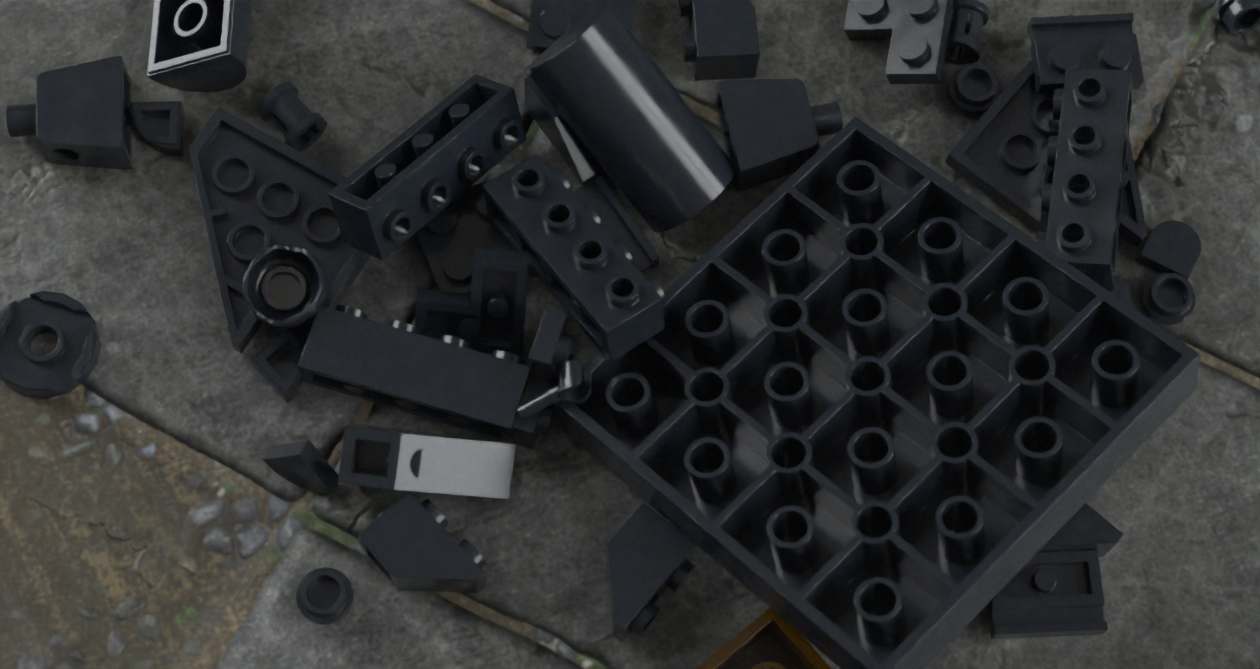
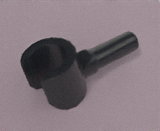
[517,360,592,419]

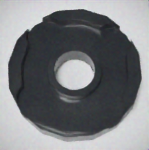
[0,291,101,399]

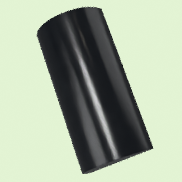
[147,0,252,92]
[525,0,736,232]

